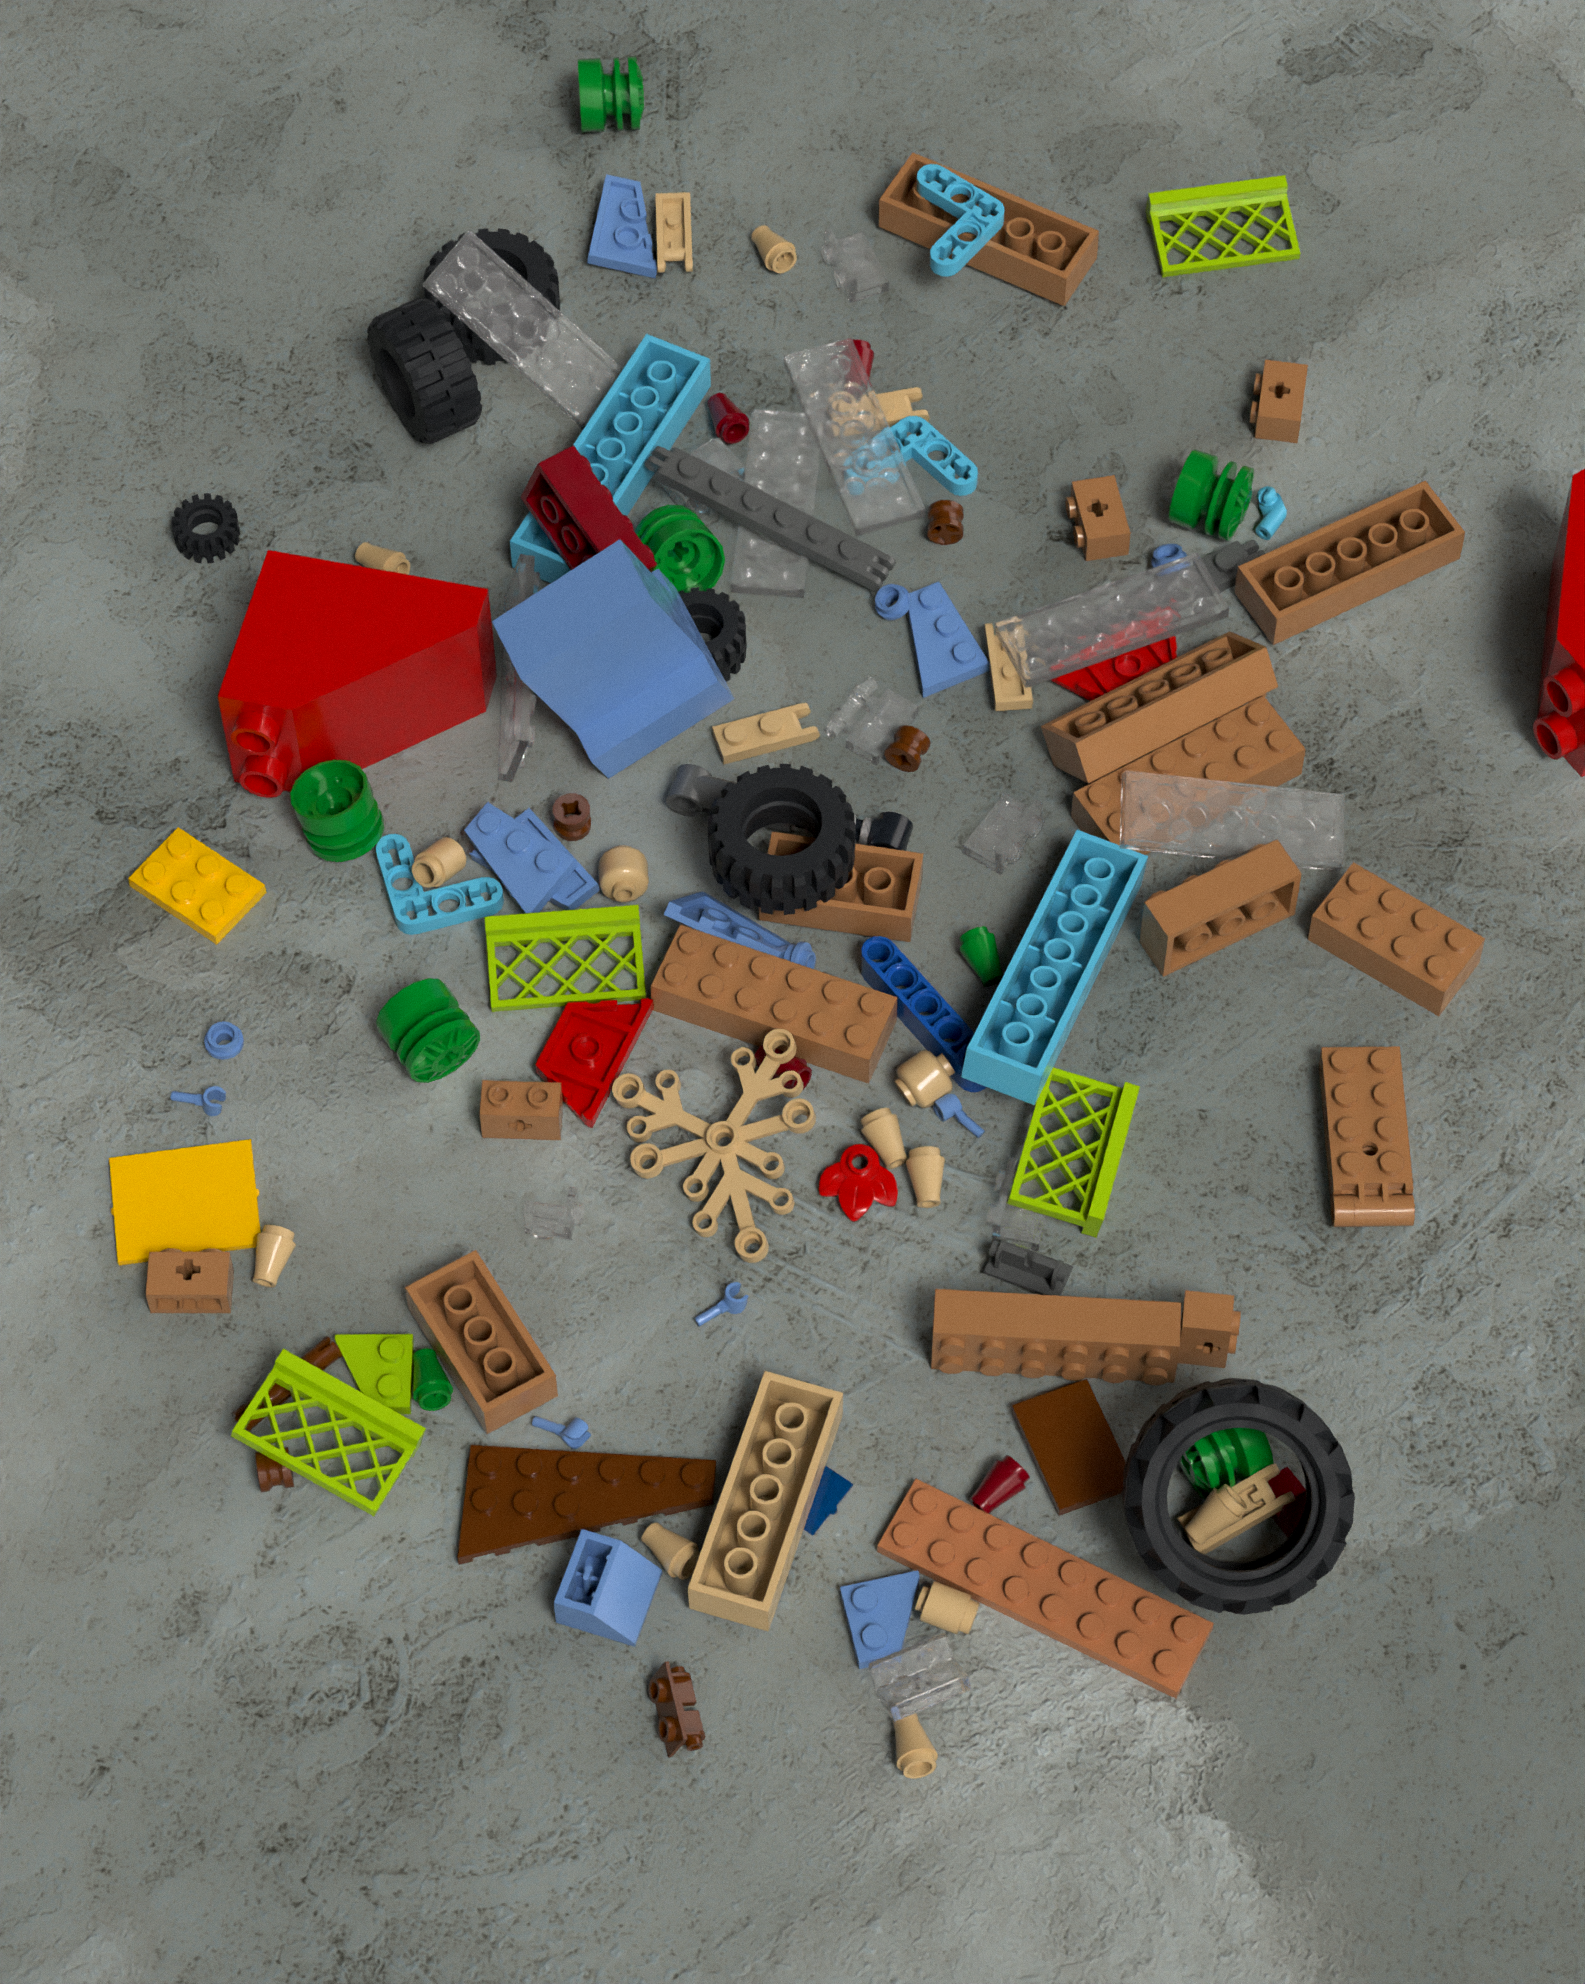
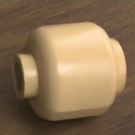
[598,845,649,902]
[894,1050,955,1108]

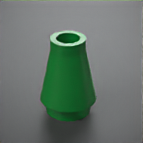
[959,926,1004,987]
[412,1348,453,1411]

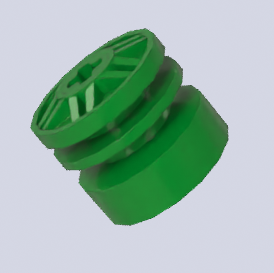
[578,56,644,132]
[1169,449,1254,541]
[634,505,725,593]
[290,759,384,862]
[376,978,481,1083]
[1179,1428,1274,1500]

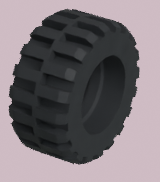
[423,228,560,365]
[367,298,482,444]
[707,764,855,915]

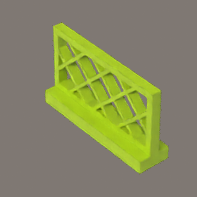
[1145,175,1301,277]
[484,905,646,1012]
[1007,1067,1140,1238]
[231,1349,426,1517]

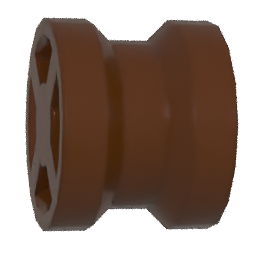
[927,500,964,545]
[884,725,931,772]
[553,793,591,841]
[255,1447,294,1493]

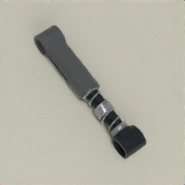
[666,764,913,851]

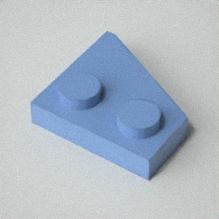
[840,1570,920,1669]

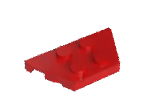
[1049,608,1177,701]
[535,998,654,1128]

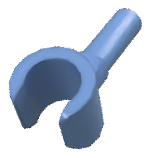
[171,1086,226,1116]
[933,1094,985,1138]
[694,1282,749,1327]
[532,1416,591,1449]

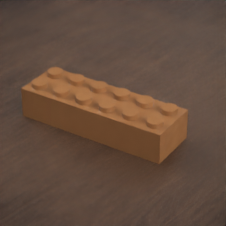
[879,153,1099,306]
[1234,481,1465,645]
[1041,631,1278,783]
[1071,695,1306,855]
[651,924,897,1084]
[931,1289,1181,1385]

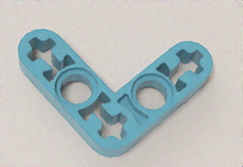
[917,164,1005,277]
[843,416,978,496]
[376,834,504,935]

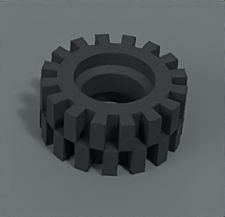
[171,493,240,563]

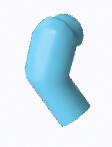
[1255,486,1287,540]

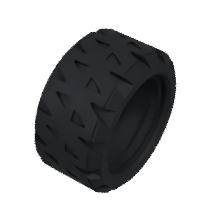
[1122,1378,1355,1615]

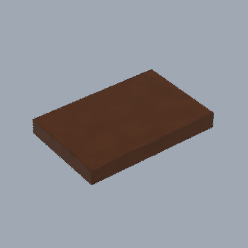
[1011,1379,1126,1516]

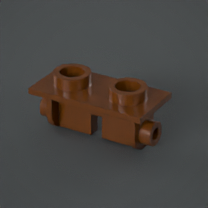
[649,1662,705,1758]

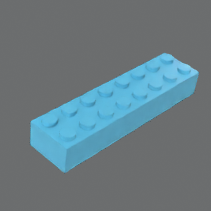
[510,334,711,583]
[961,830,1148,1105]

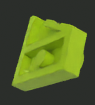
[335,1334,414,1414]

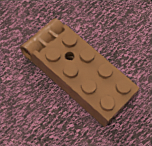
[1319,1046,1415,1227]

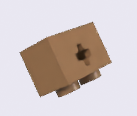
[1249,360,1308,443]
[1065,475,1131,561]
[479,1080,563,1140]
[146,1248,234,1313]
[1178,1290,1241,1368]

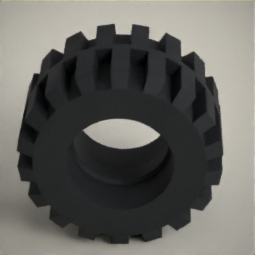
[678,587,747,682]

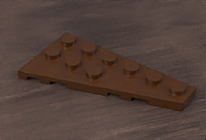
[458,1445,717,1565]

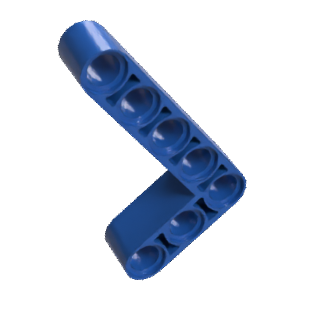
[861,936,987,1092]

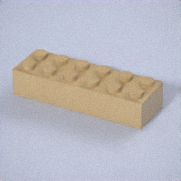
[688,1371,843,1632]

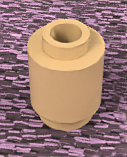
[412,837,466,888]
[915,1581,980,1635]

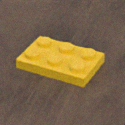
[128,827,266,945]

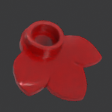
[819,1144,898,1222]

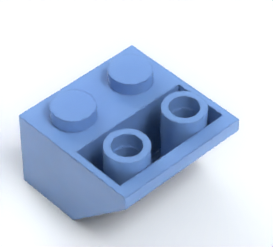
[554,1529,662,1647]

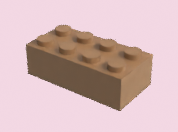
[759,832,924,942]
[1139,839,1302,977]
[1308,862,1485,1016]
[405,1250,558,1434]

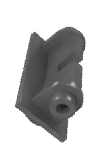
[984,1239,1073,1296]

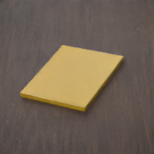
[109,1139,261,1266]

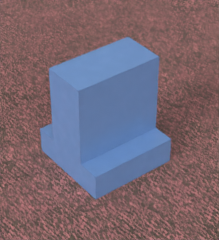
[492,539,735,779]

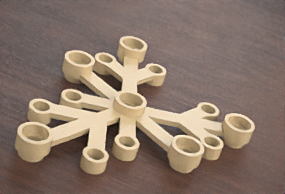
[612,1029,816,1263]

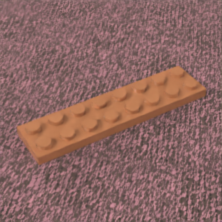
[877,1479,1214,1699]

